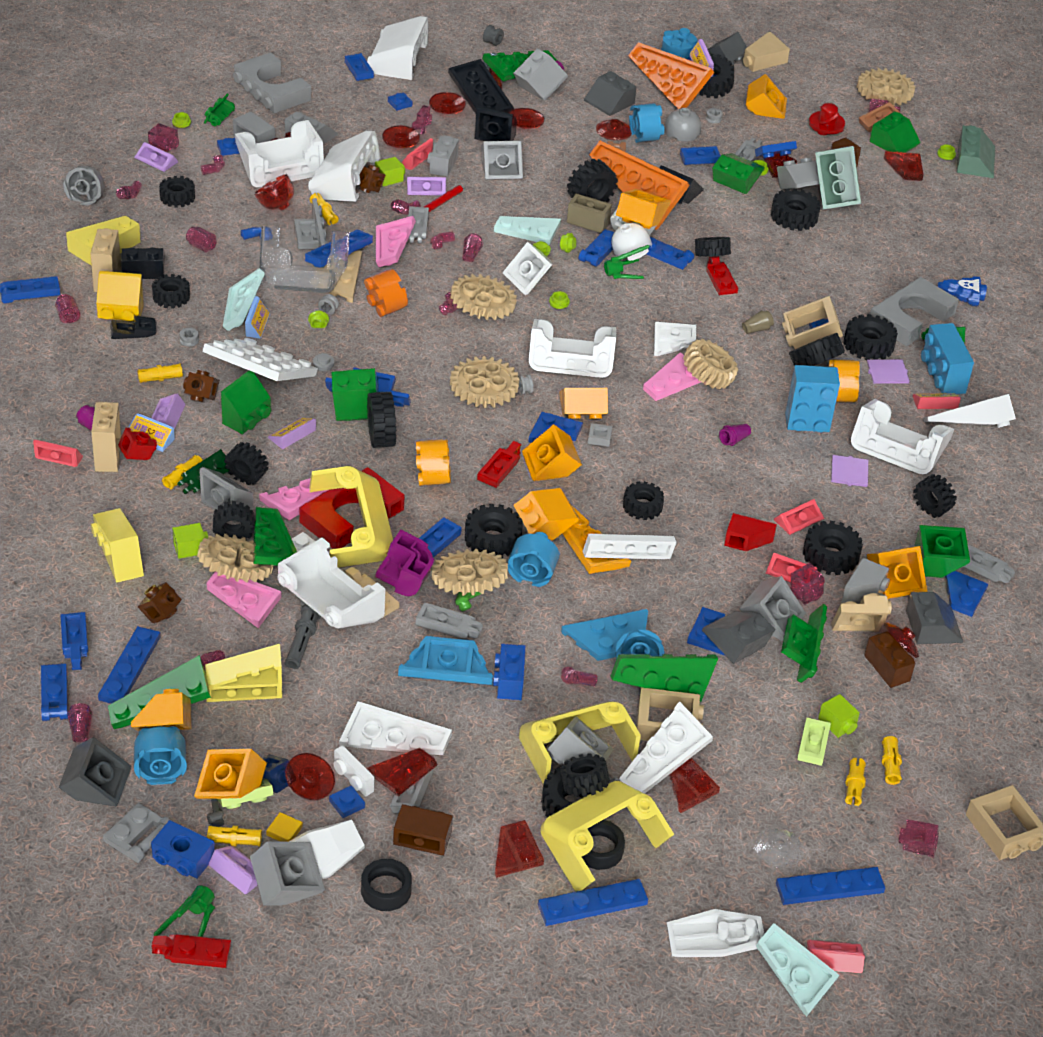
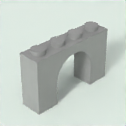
[233,53,311,113]
[869,277,959,346]

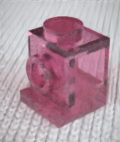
[148,123,179,152]
[899,819,939,858]

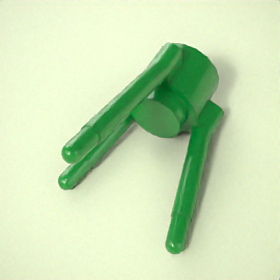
[604,245,650,279]
[153,885,215,937]

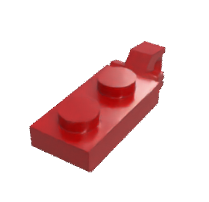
[706,256,738,295]
[477,441,521,488]
[151,934,231,968]

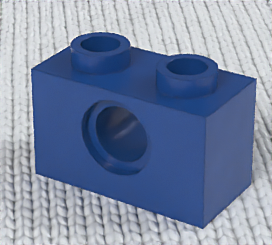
[151,820,215,879]

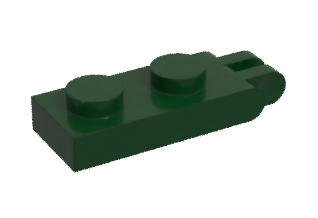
[177,449,230,494]

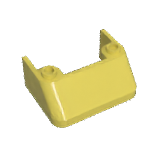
[309,466,393,568]
[519,702,641,783]
[541,781,674,892]

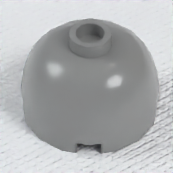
[664,108,701,141]
[63,165,105,206]

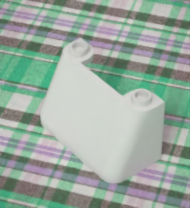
[367,16,428,80]
[235,120,324,187]
[308,131,381,202]
[529,319,616,378]
[851,399,954,474]
[277,538,385,628]

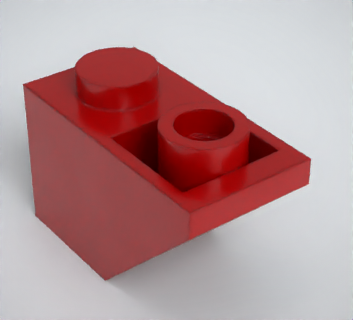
[724,513,777,551]

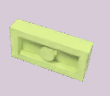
[797,718,831,766]
[218,779,274,809]

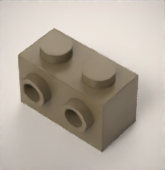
[567,194,612,233]

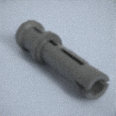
[284,604,321,669]

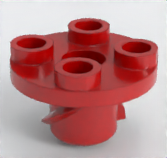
[809,103,845,136]

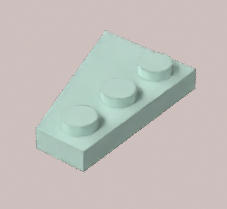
[494,216,561,245]
[223,268,265,331]
[756,923,839,1017]

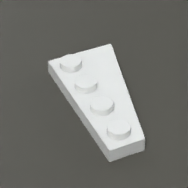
[339,701,452,755]
[619,701,713,794]

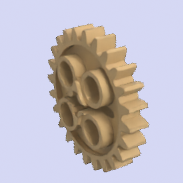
[857,68,915,106]
[450,274,517,320]
[450,356,519,408]
[197,534,274,583]
[432,549,508,596]

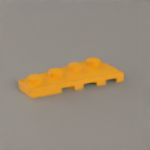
[562,506,631,574]

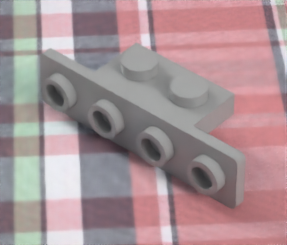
[294,198,328,249]

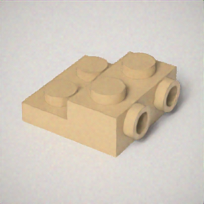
[831,593,892,632]

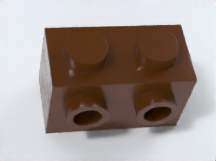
[864,631,915,688]
[393,804,453,856]

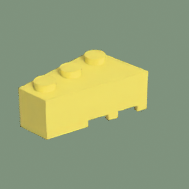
[66,216,141,266]
[91,508,144,583]
[205,644,282,702]

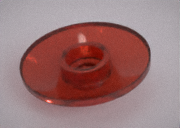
[429,92,466,114]
[509,108,545,129]
[596,119,632,140]
[382,125,420,148]
[884,622,919,658]
[285,753,335,800]

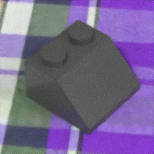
[707,32,747,65]
[584,71,637,116]
[906,592,963,645]
[702,611,776,664]
[59,737,132,807]

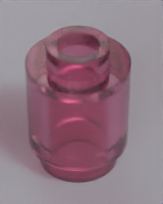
[186,227,217,252]
[55,294,80,323]

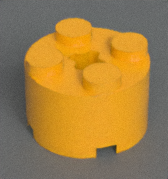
[829,360,860,402]
[416,439,451,486]

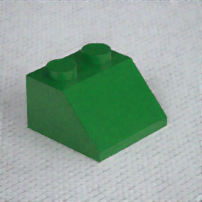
[870,111,920,157]
[712,153,765,194]
[332,368,379,421]
[221,370,271,435]
[915,525,970,578]

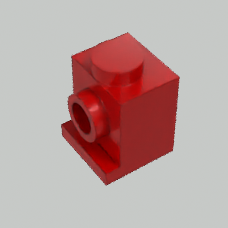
[118,427,157,460]

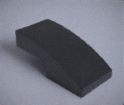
[110,316,156,339]

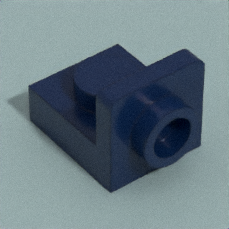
[263,754,295,793]

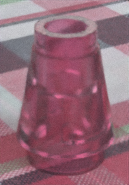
[462,233,483,262]
[67,703,93,742]

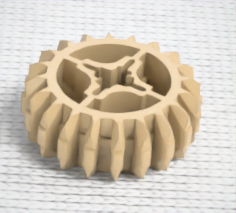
[683,339,738,390]

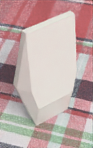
[289,820,365,879]
[667,909,764,957]

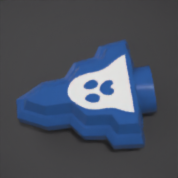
[937,276,987,307]

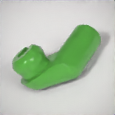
[455,592,481,612]

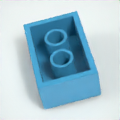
[921,323,974,394]
[785,365,840,432]

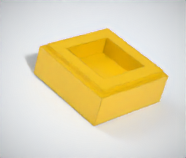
[266,812,303,842]

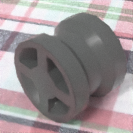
[483,25,504,46]

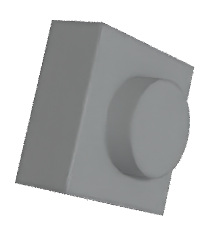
[588,423,613,447]

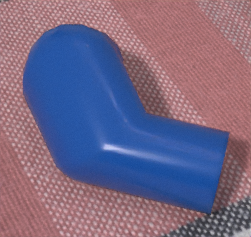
[241,227,271,241]

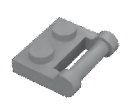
[103,803,170,863]

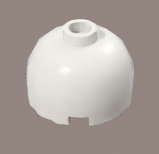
[611,223,652,261]

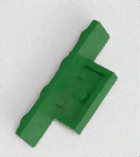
[781,604,827,683]

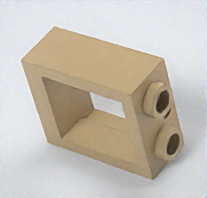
[782,296,843,349]
[91,402,121,472]
[637,687,704,741]
[966,785,1043,860]

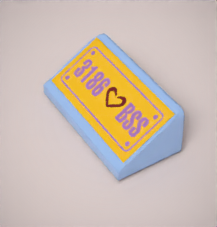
[245,296,270,338]
[129,413,175,452]

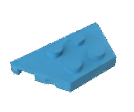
[561,609,648,661]
[398,636,493,685]

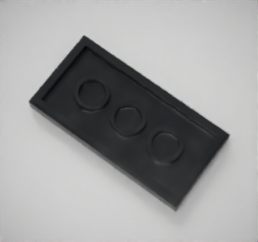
[448,59,514,114]

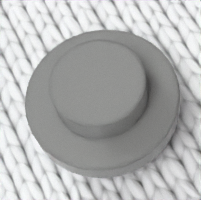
[313,353,334,371]

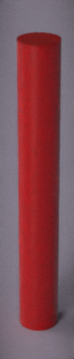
[424,185,463,212]

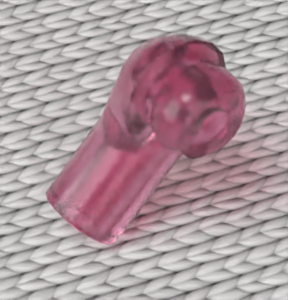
[201,155,225,175]
[116,181,142,199]
[390,199,421,215]
[439,292,458,315]

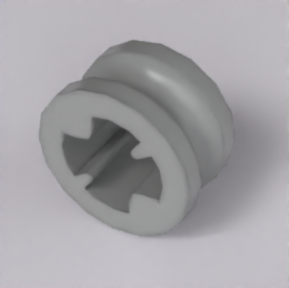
[706,108,723,124]
[318,294,339,315]
[179,328,199,347]
[518,374,533,395]

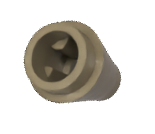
[742,310,774,334]

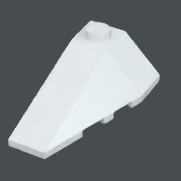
[923,394,1016,428]

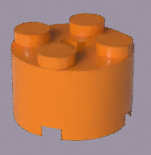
[364,269,408,317]

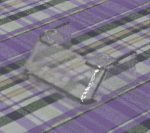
[259,226,350,293]

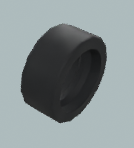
[582,820,625,870]
[361,859,412,911]

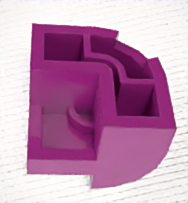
[375,529,435,596]

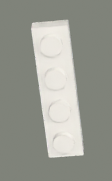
[583,534,676,559]

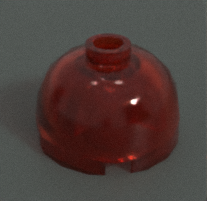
[254,174,294,211]

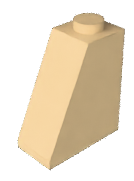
[743,32,790,72]

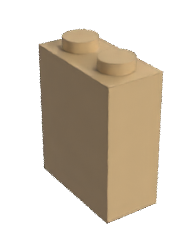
[91,228,121,292]

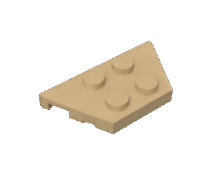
[315,251,362,303]

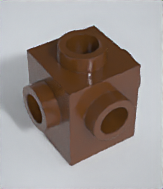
[359,164,386,193]
[183,370,220,402]
[138,582,182,624]

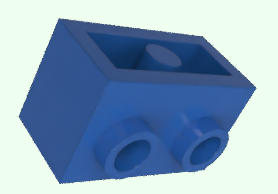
[493,644,526,700]

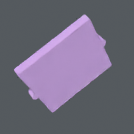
[867,360,910,384]
[831,455,868,487]

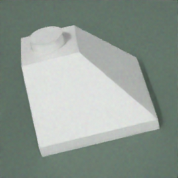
[503,242,552,295]

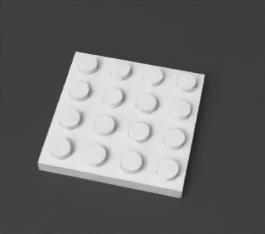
[202,338,318,381]

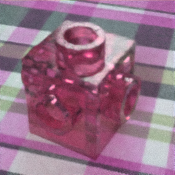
[790,563,825,605]

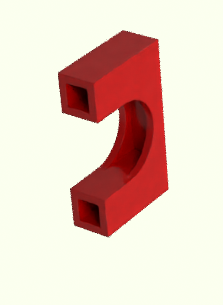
[299,467,405,549]

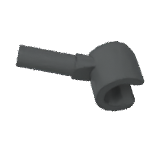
[207,799,224,827]

